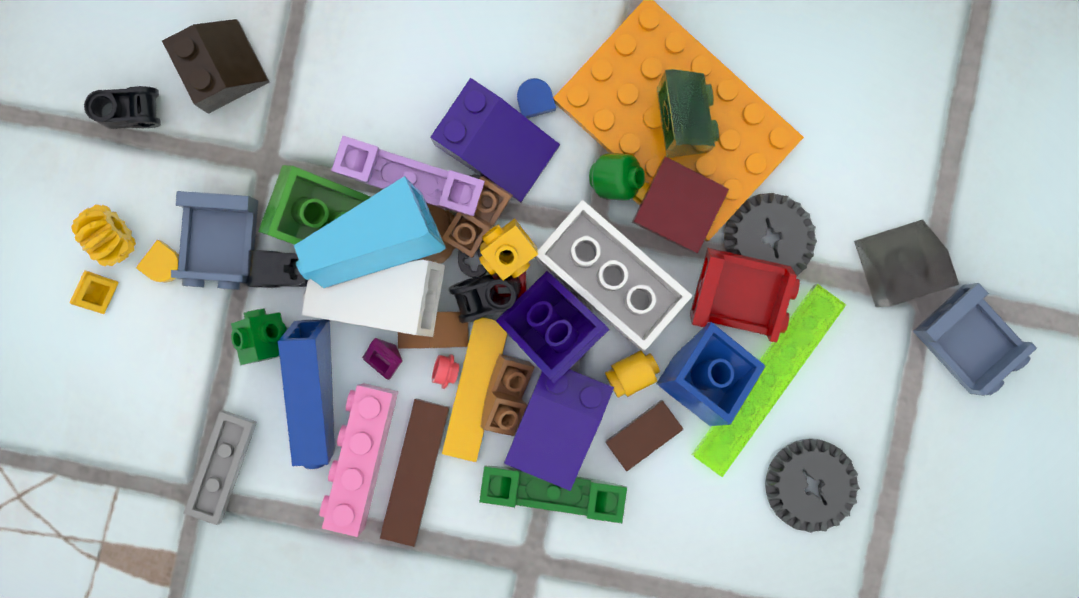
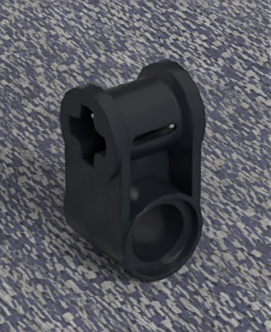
[84,86,161,129]
[247,250,308,288]
[448,273,522,323]

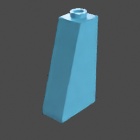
[294,176,446,288]

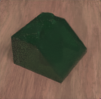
[656,69,719,158]

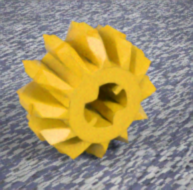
[71,204,136,266]

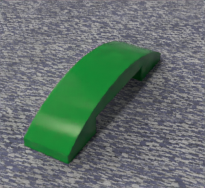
[479,466,627,524]

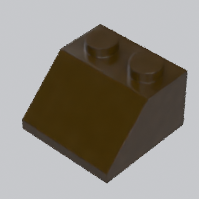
[162,19,270,114]

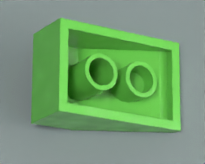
[258,165,371,245]

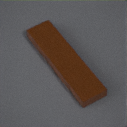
[380,399,450,547]

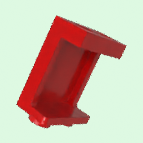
[690,248,800,343]

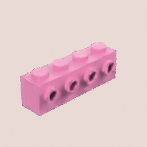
[319,383,398,537]

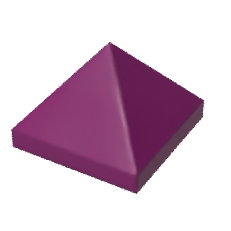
[362,338,403,380]

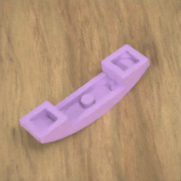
[331,136,485,217]

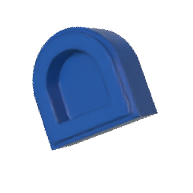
[517,78,556,119]

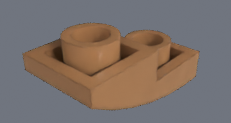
[442,176,513,258]
[481,354,535,436]

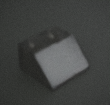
[854,219,959,307]

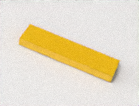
[442,317,507,462]

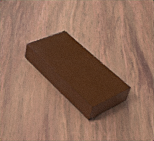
[605,400,684,472]

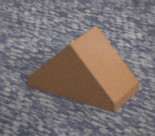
[398,312,469,349]

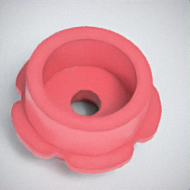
[432,354,459,389]

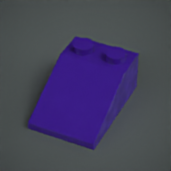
[430,78,560,203]
[496,271,610,383]
[504,369,614,491]

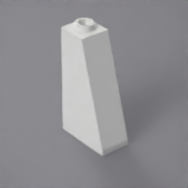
[302,260,445,337]

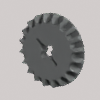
[724,193,817,276]
[765,439,860,533]

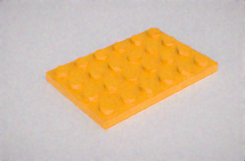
[553,0,804,242]

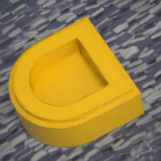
[136,240,179,283]

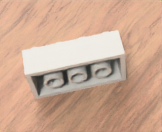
[534,200,693,351]

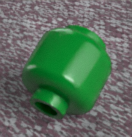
[589,153,645,201]

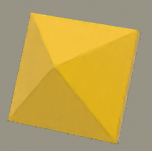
[69,270,119,314]

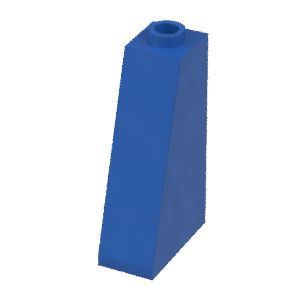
[278,319,335,469]

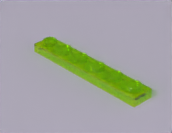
[691,284,846,477]

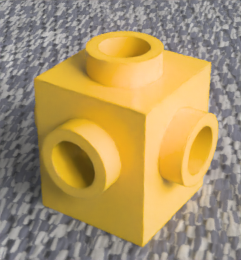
[479,218,538,281]

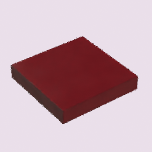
[632,156,729,254]

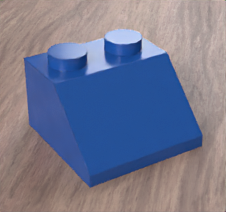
[656,322,765,426]

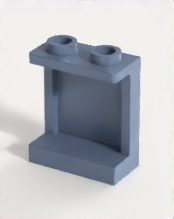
[171,191,258,290]
[913,283,1037,396]

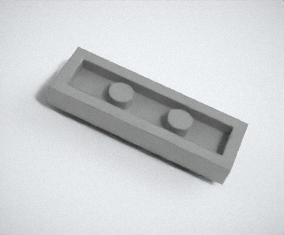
[183,410,257,525]

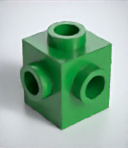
[231,308,287,366]

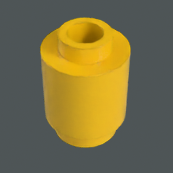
[605,350,660,398]

